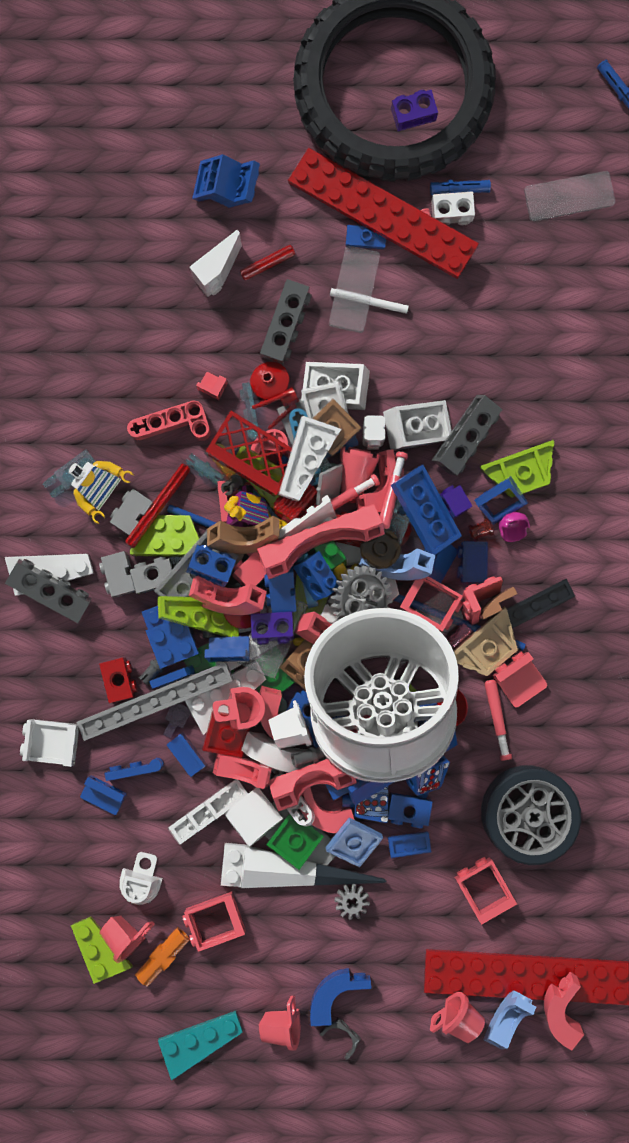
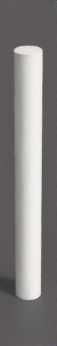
[330,288,409,314]

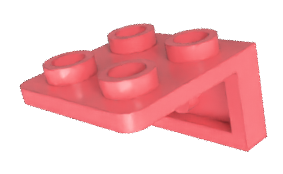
[462,576,503,626]
[492,651,547,707]

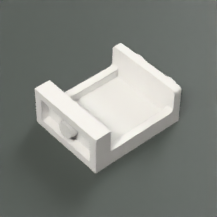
[20,719,79,767]

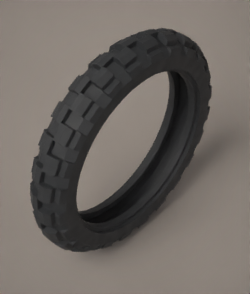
[293,0,496,182]

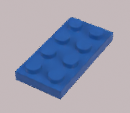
[391,465,462,555]

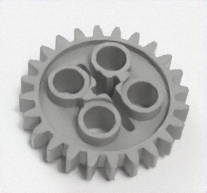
[331,566,393,621]

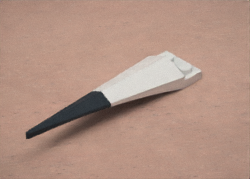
[221,843,387,888]

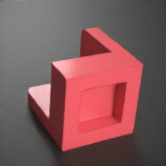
[196,372,228,400]

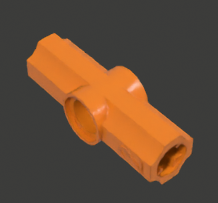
[135,927,190,987]

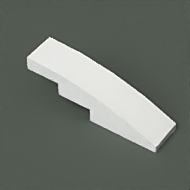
[168,779,248,845]

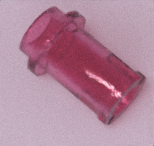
[447,623,473,649]

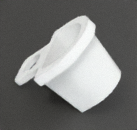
[268,700,312,749]
[119,852,163,905]

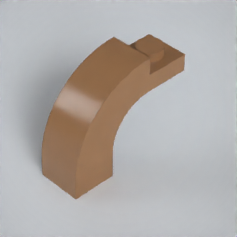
[207,516,280,554]

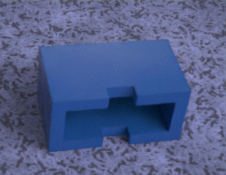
[264,566,297,613]

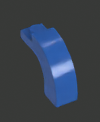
[310,968,371,1026]

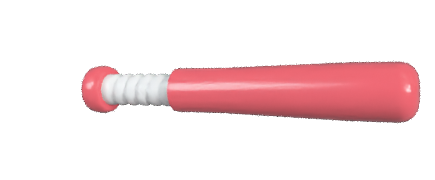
[380,452,408,530]
[330,474,380,511]
[484,680,512,761]

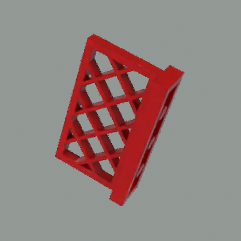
[204,410,292,497]

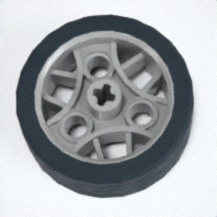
[481,765,581,865]

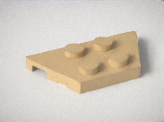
[453,606,518,676]

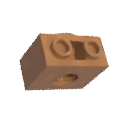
[280,640,313,690]

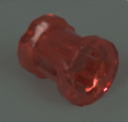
[468,518,494,542]

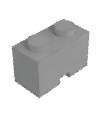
[110,489,153,535]
[99,551,136,598]

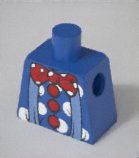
[406,755,450,799]
[342,786,388,823]

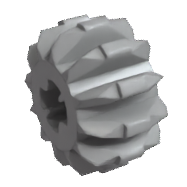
[335,884,370,920]

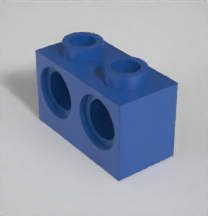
[186,545,236,587]
[293,551,339,601]

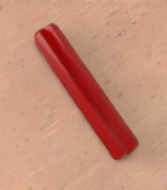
[240,245,295,280]

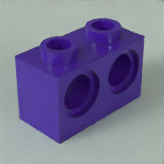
[391,90,438,132]
[440,485,472,519]
[251,612,294,645]

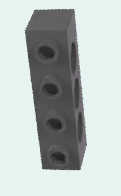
[260,279,312,365]
[432,395,503,475]
[5,559,92,623]

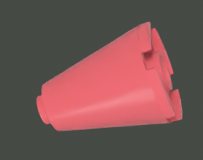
[340,446,380,503]

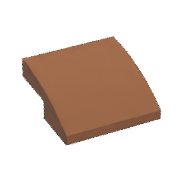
[479,587,517,620]

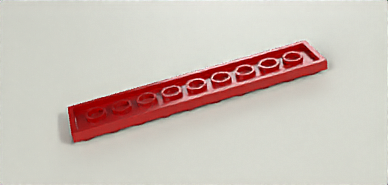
[288,148,479,279]
[423,949,629,1005]

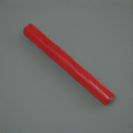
[125,464,190,548]

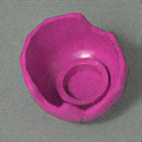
[499,512,530,542]

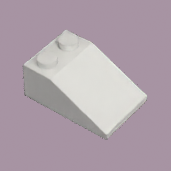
[189,230,242,297]
[301,362,370,410]
[383,400,452,451]

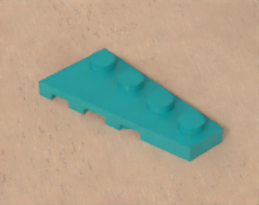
[158,1011,243,1081]

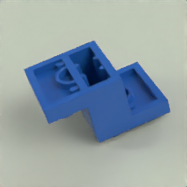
[192,154,260,208]
[142,606,199,669]

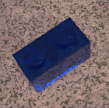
[457,541,488,583]

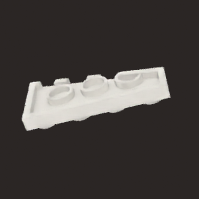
[278,416,341,501]
[185,660,266,735]

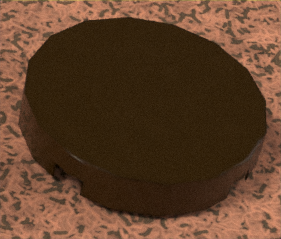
[360,529,401,569]

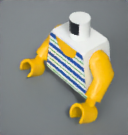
[69,461,134,524]

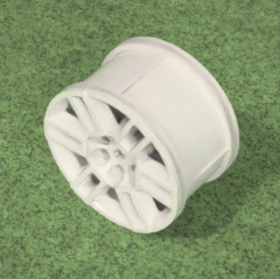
[304,608,458,783]

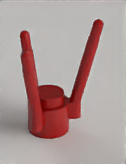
[252,387,300,430]

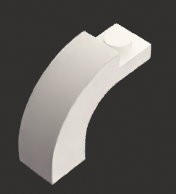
[242,732,308,772]

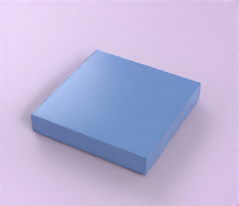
[326,817,383,867]

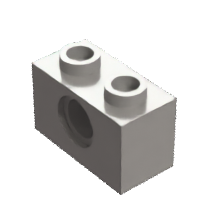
[130,557,173,594]

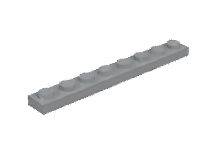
[77,661,234,741]

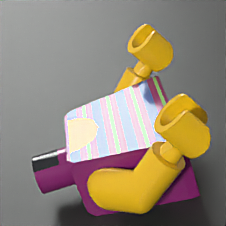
[224,485,287,529]

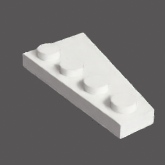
[5,554,94,596]

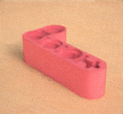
[127,401,211,441]

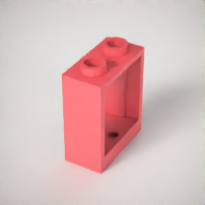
[399,576,463,632]
[454,857,517,925]
[183,891,246,952]

